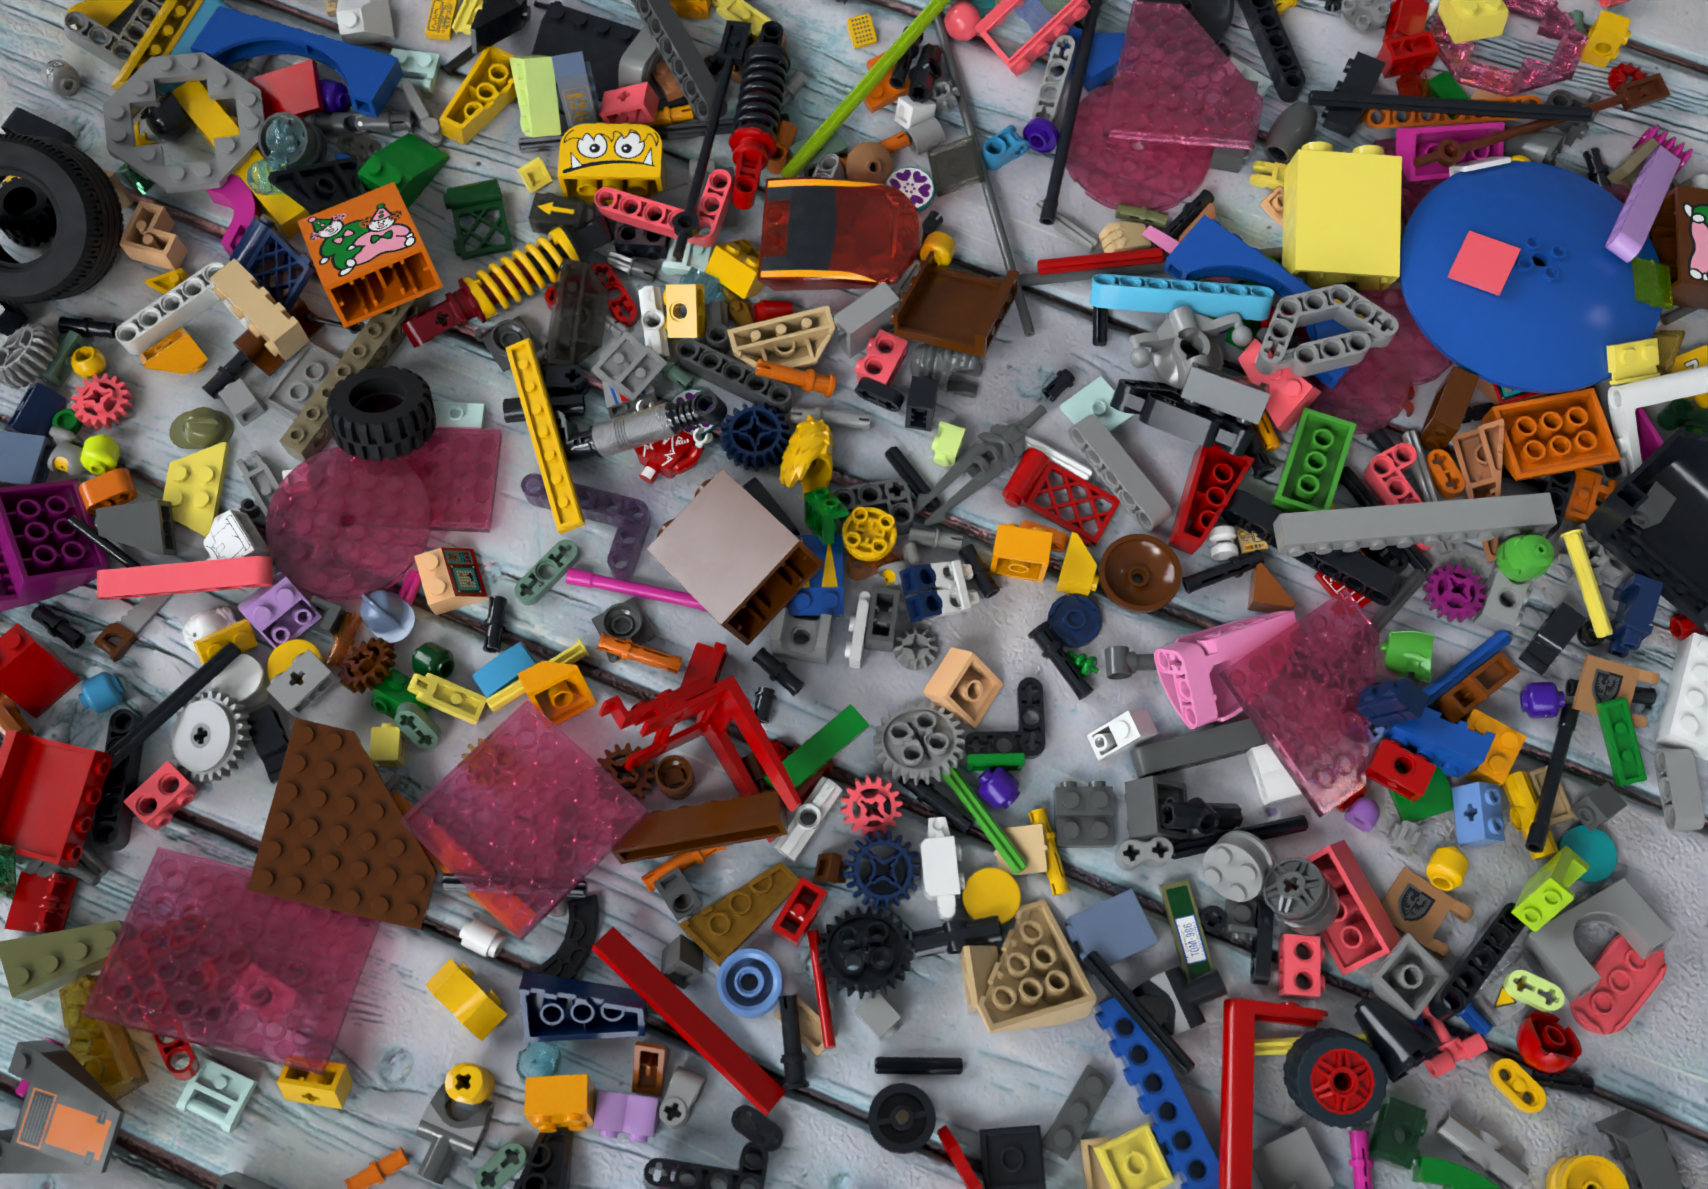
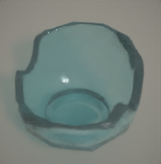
[516,1041,562,1083]

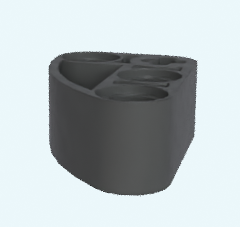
[833,478,914,536]

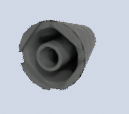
[1503,127,1566,166]

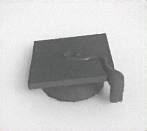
[475,316,541,372]
[591,597,656,663]

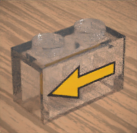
[1471,959,1540,1027]

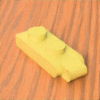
[407,673,487,725]

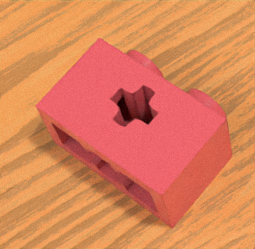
[599,82,659,124]

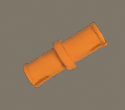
[345,1147,410,1189]

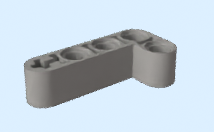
[619,25,663,88]

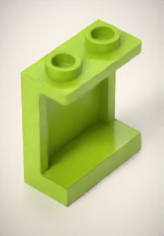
[1511,846,1590,932]

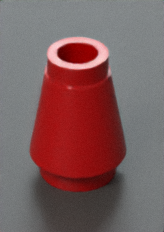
[754,300,793,322]

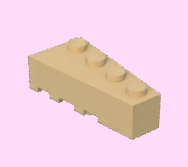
[210,258,310,361]

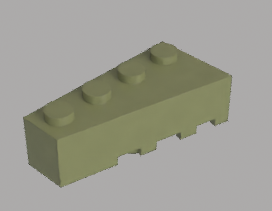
[0,920,137,1001]

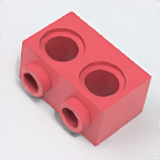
[855,329,908,387]
[123,761,200,830]
[1278,934,1325,1000]

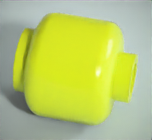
[80,434,120,475]

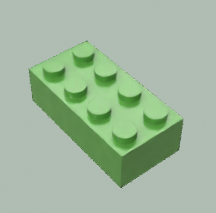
[1271,407,1356,513]

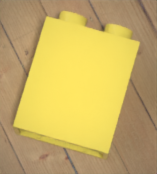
[1282,141,1402,293]

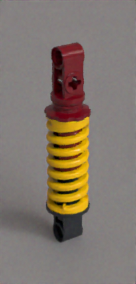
[400,215,614,348]

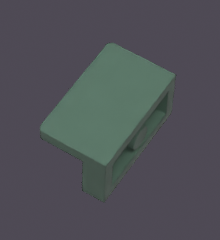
[37,330,89,388]

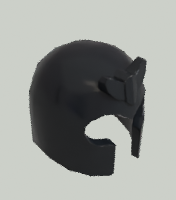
[140,92,194,141]

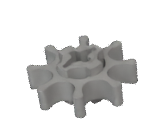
[1552,523,1622,588]

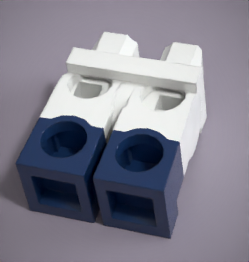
[899,560,980,623]

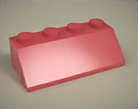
[1305,840,1401,976]

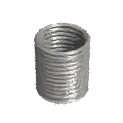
[905,117,945,155]

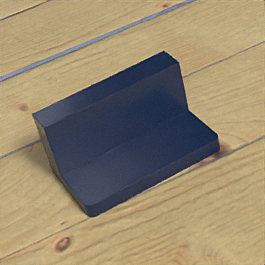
[4,382,67,436]

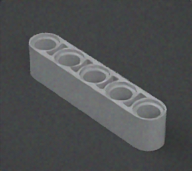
[1068,414,1172,531]

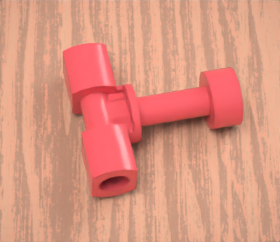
[1421,1005,1488,1078]

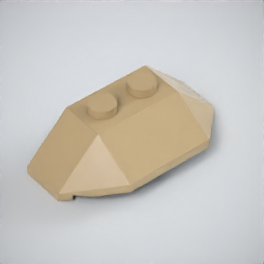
[727,305,835,370]

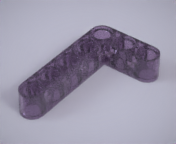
[521,473,651,580]

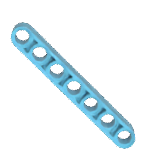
[1089,274,1275,321]

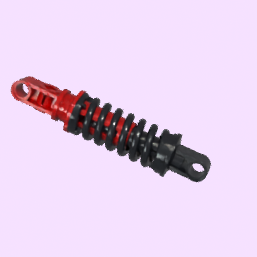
[729,21,791,210]

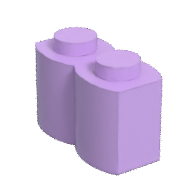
[592,1091,661,1143]

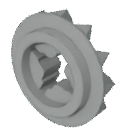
[894,626,938,670]

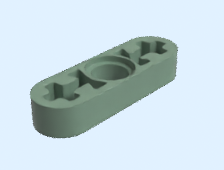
[514,540,579,605]

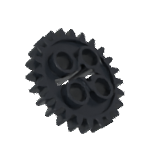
[817,907,913,999]

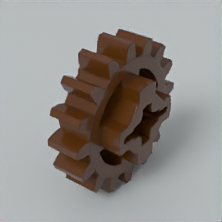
[338,637,397,694]
[593,743,656,806]

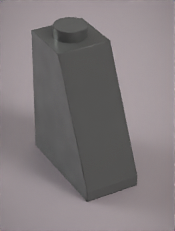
[95,500,177,556]

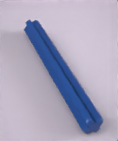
[1422,630,1512,707]

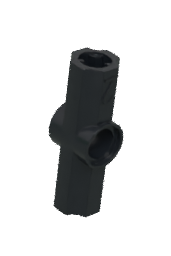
[908,43,943,103]
[503,390,586,423]
[1159,797,1243,835]
[912,915,1004,958]

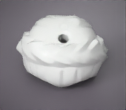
[183,606,238,654]

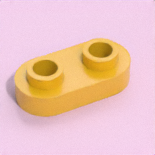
[1489,1059,1546,1113]

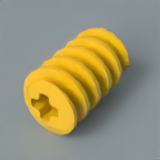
[445,1062,495,1105]

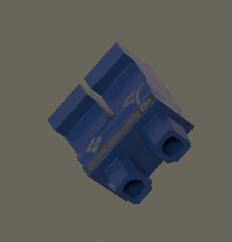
[1605,573,1664,658]

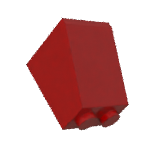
[0,623,81,719]

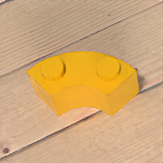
[425,958,508,1041]

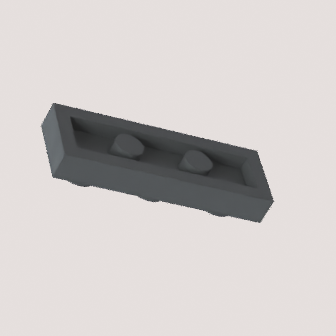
[1042,1065,1114,1161]

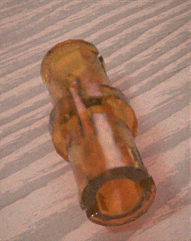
[324,612,363,669]

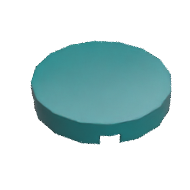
[1558,825,1617,884]

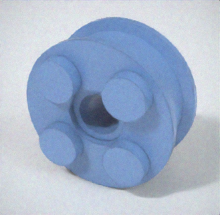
[716,948,783,1018]

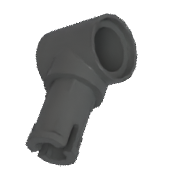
[1104,646,1157,680]

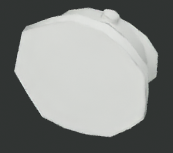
[212,654,269,708]

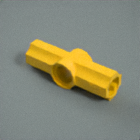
[1502,771,1559,860]

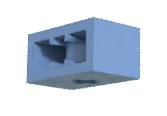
[1452,781,1506,847]

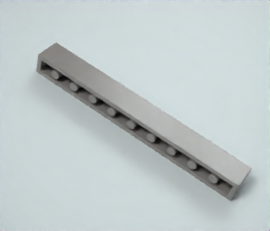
[1273,493,1557,557]

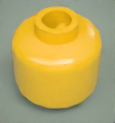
[920,232,956,268]
[1426,846,1469,891]

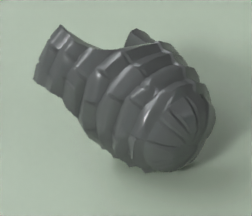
[910,343,983,398]

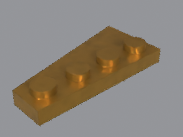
[678,862,800,967]

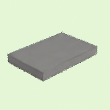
[262,341,341,421]

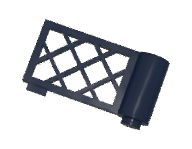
[229,214,315,313]

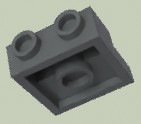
[1053,781,1114,848]

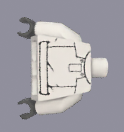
[203,498,291,570]

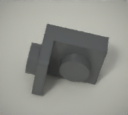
[1223,899,1258,942]

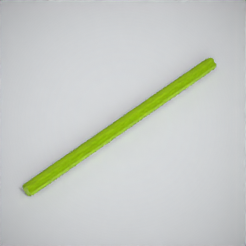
[781,0,951,180]

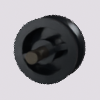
[868,1083,936,1154]

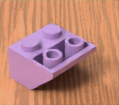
[237,571,322,649]

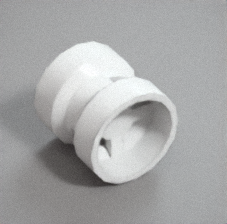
[1209,526,1239,561]

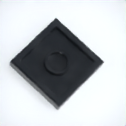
[979,1125,1047,1189]

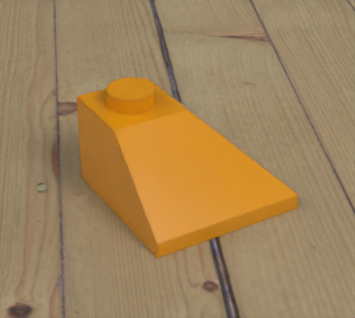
[138,326,209,375]
[517,661,597,730]

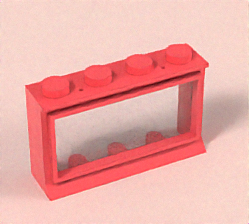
[974,0,1091,77]

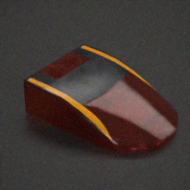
[758,177,923,291]

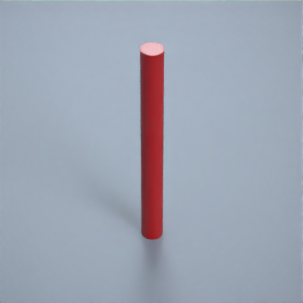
[807,929,836,1049]

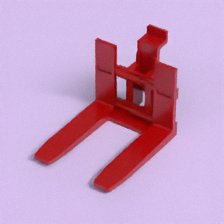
[599,676,802,842]

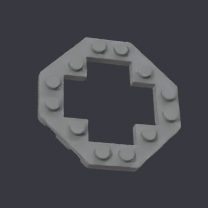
[103,52,265,194]

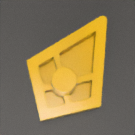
[144,268,189,295]

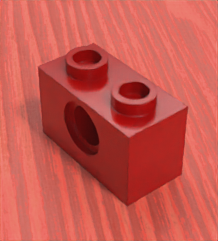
[1362,739,1437,802]
[771,877,828,948]

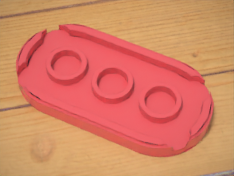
[1569,934,1666,1035]

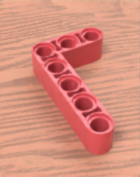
[594,169,734,247]

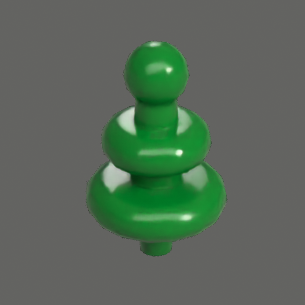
[1066,650,1099,677]

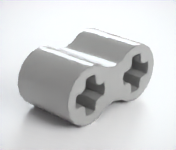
[1115,836,1173,871]

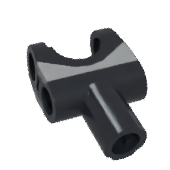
[1132,966,1228,1036]

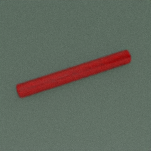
[1037,248,1164,275]

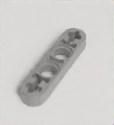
[1032,35,1077,124]

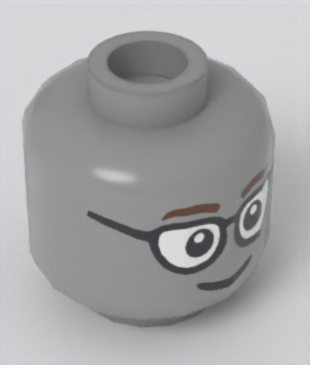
[41,59,81,97]

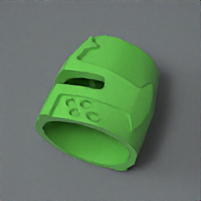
[1496,535,1554,582]
[1380,630,1435,683]

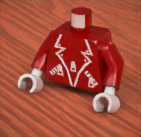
[634,399,713,484]

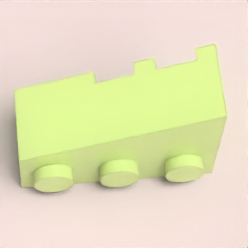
[509,55,561,138]

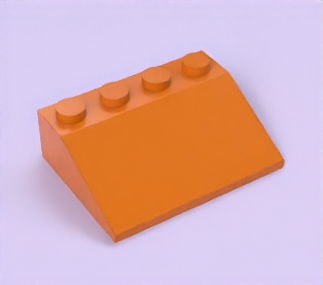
[1481,388,1621,481]

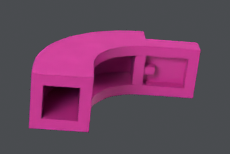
[206,173,262,256]

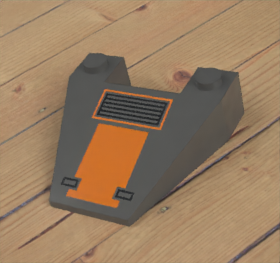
[0,1040,125,1174]

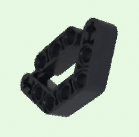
[1110,379,1254,457]

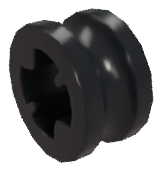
[1576,620,1606,647]
[1199,905,1227,934]

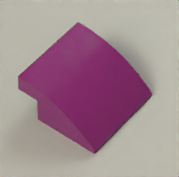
[0,479,110,611]

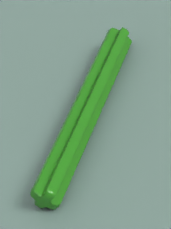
[940,767,1027,874]

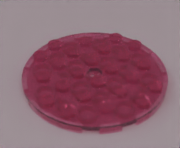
[1066,81,1213,212]
[266,447,432,600]

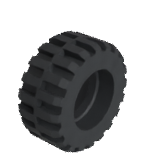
[326,366,436,461]

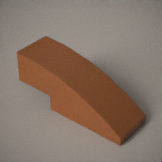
[1434,651,1520,724]

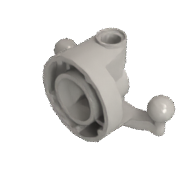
[1130,306,1253,390]

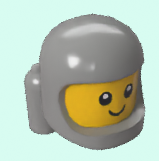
[47,426,87,476]
[877,542,921,596]

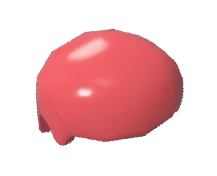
[944,1,981,42]

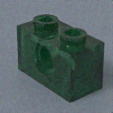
[1369,1097,1428,1171]

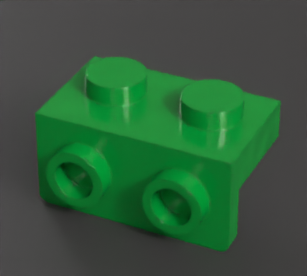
[371,668,433,719]

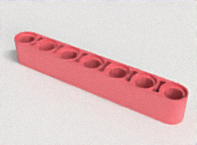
[97,556,273,600]

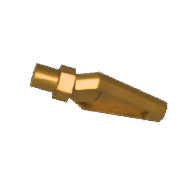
[721,287,756,327]

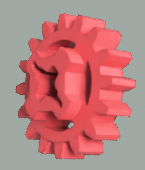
[71,373,133,430]
[840,775,903,838]

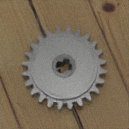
[170,691,252,782]

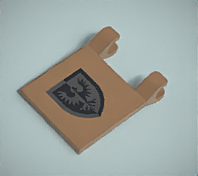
[1572,654,1660,728]
[1381,867,1474,960]

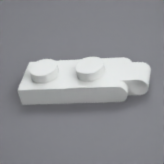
[845,591,870,669]

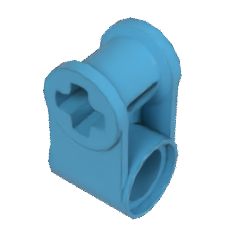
[982,125,1029,170]

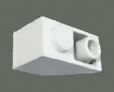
[1087,708,1158,761]

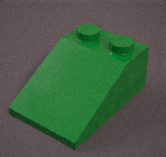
[357,133,450,210]

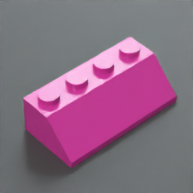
[1396,122,1505,181]

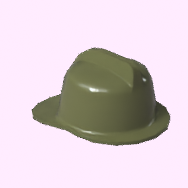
[169,407,233,449]

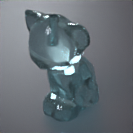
[247,118,298,196]

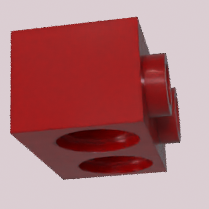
[1376,30,1439,79]

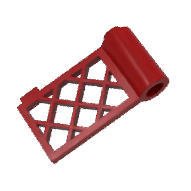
[1002,448,1120,547]

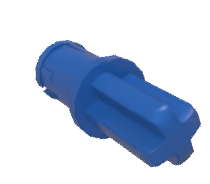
[1443,998,1493,1037]

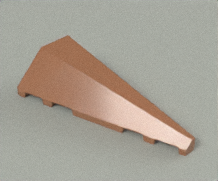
[1452,418,1505,563]

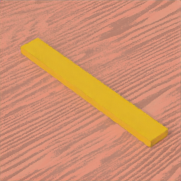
[505,338,586,534]

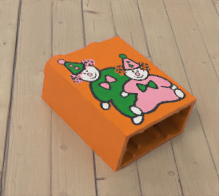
[297,182,443,328]

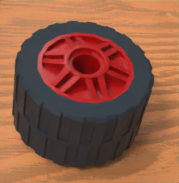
[1283,1028,1388,1129]

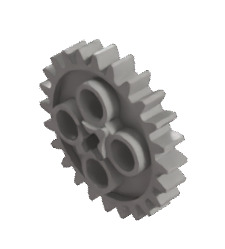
[873,701,965,785]

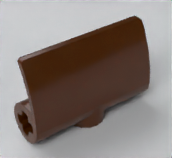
[233,292,325,376]

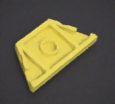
[162,442,230,538]

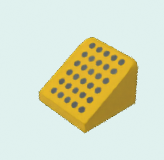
[847,13,877,49]

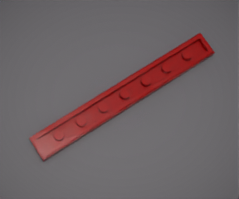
[591,927,786,1116]

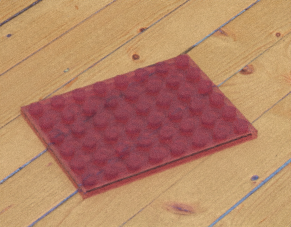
[82,847,381,1076]

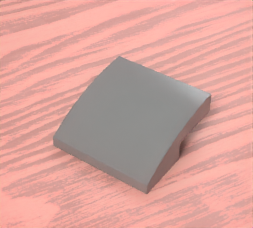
[591,331,668,402]
[1252,1126,1335,1189]

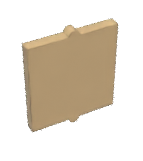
[994,824,1049,876]

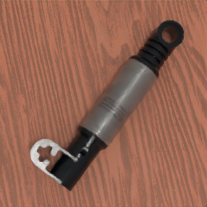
[553,390,727,464]

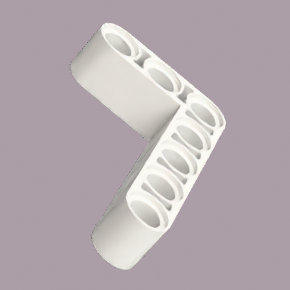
[115,262,250,355]

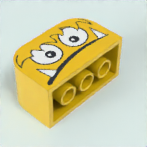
[557,122,667,204]

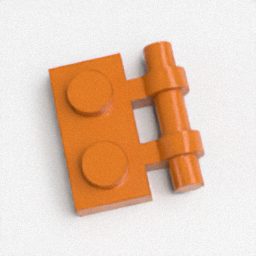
[1563,469,1618,524]

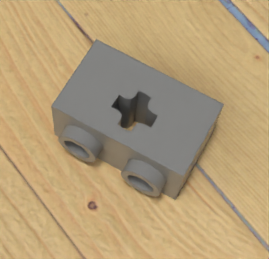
[266,650,339,718]

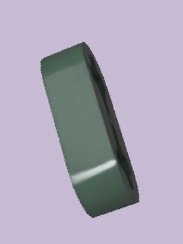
[394,702,441,749]
[475,1142,528,1189]

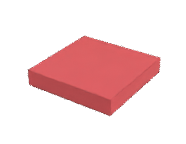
[1448,230,1521,296]

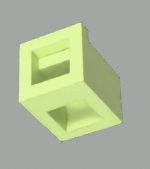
[931,421,966,467]

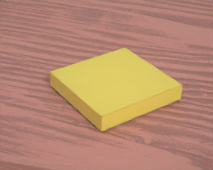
[1094,1123,1175,1189]

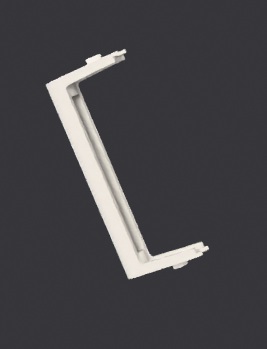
[1607,365,1708,476]

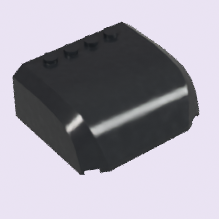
[1585,426,1708,631]

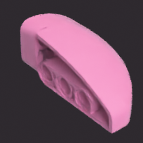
[1154,610,1298,729]

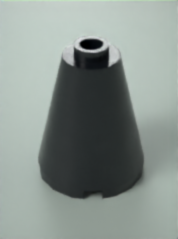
[1354,996,1439,1083]

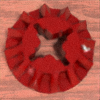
[1608,63,1648,94]

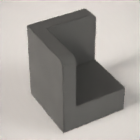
[309,596,349,639]
[661,934,703,989]

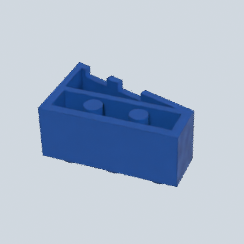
[1382,707,1496,778]

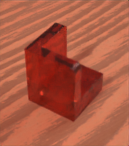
[1396,69,1432,97]

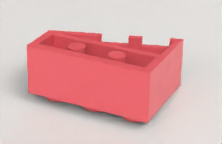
[1238,339,1321,433]

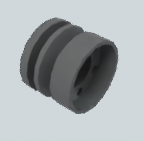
[258,112,327,169]
[1263,858,1340,935]

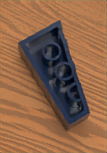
[519,971,648,1043]

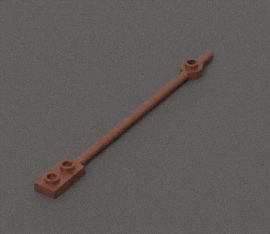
[1413,73,1671,168]

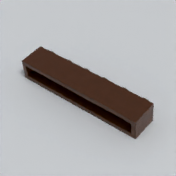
[611,790,788,864]

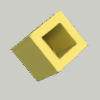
[369,723,407,767]

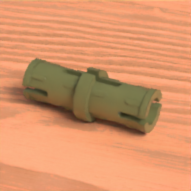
[1115,202,1168,229]

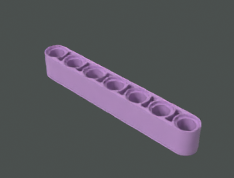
[1605,145,1681,263]

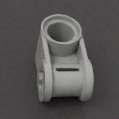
[659,1066,707,1129]

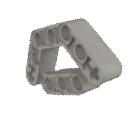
[1255,284,1399,377]

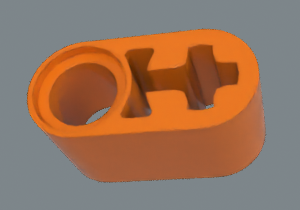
[79,468,138,515]

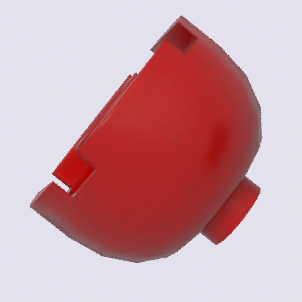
[1516,1010,1582,1073]

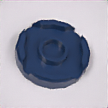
[1047,594,1102,648]

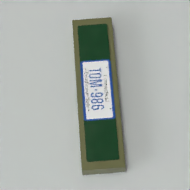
[1159,879,1214,981]

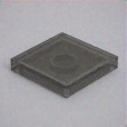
[927,134,985,197]

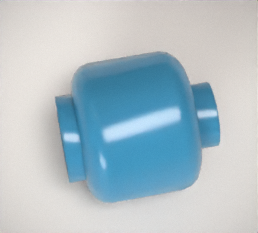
[78,672,126,713]

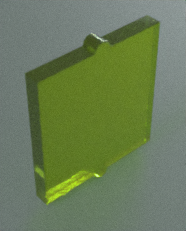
[1632,257,1674,310]

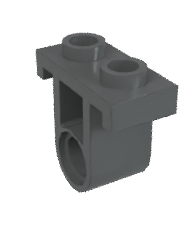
[1544,89,1601,147]

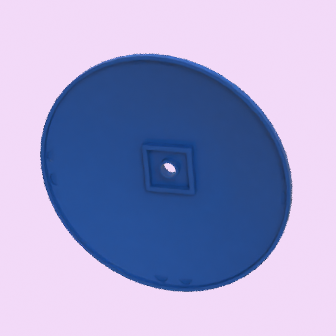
[1399,161,1664,393]

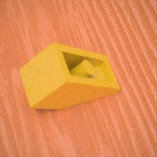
[1056,532,1099,597]

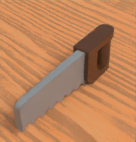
[94,595,173,662]

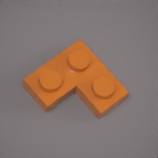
[863,52,911,113]

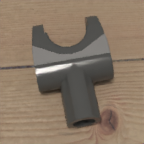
[416,1083,494,1185]

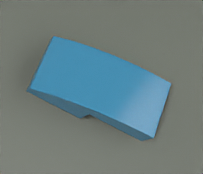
[472,642,537,698]

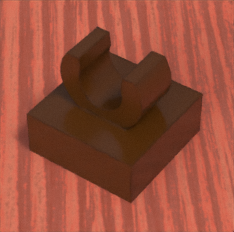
[813,852,849,885]

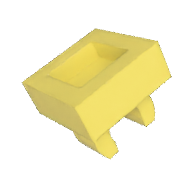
[517,157,553,193]

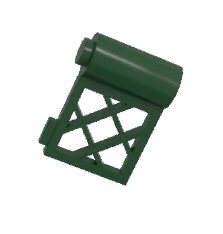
[443,178,513,260]

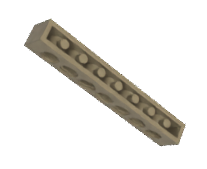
[279,294,430,466]

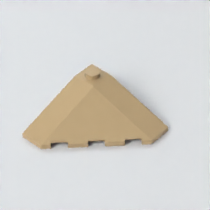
[977,899,1097,1034]

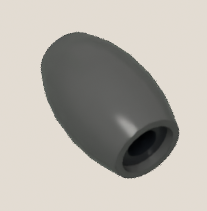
[1264,102,1318,164]

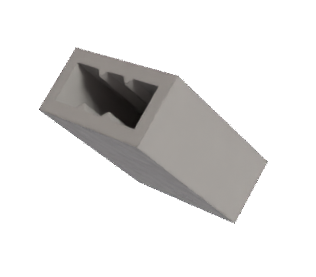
[834,281,901,359]

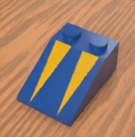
[788,535,844,618]

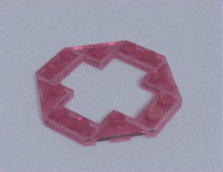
[1428,0,1589,97]

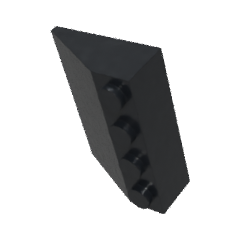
[532,2,641,102]

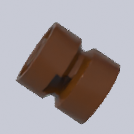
[655,755,696,800]

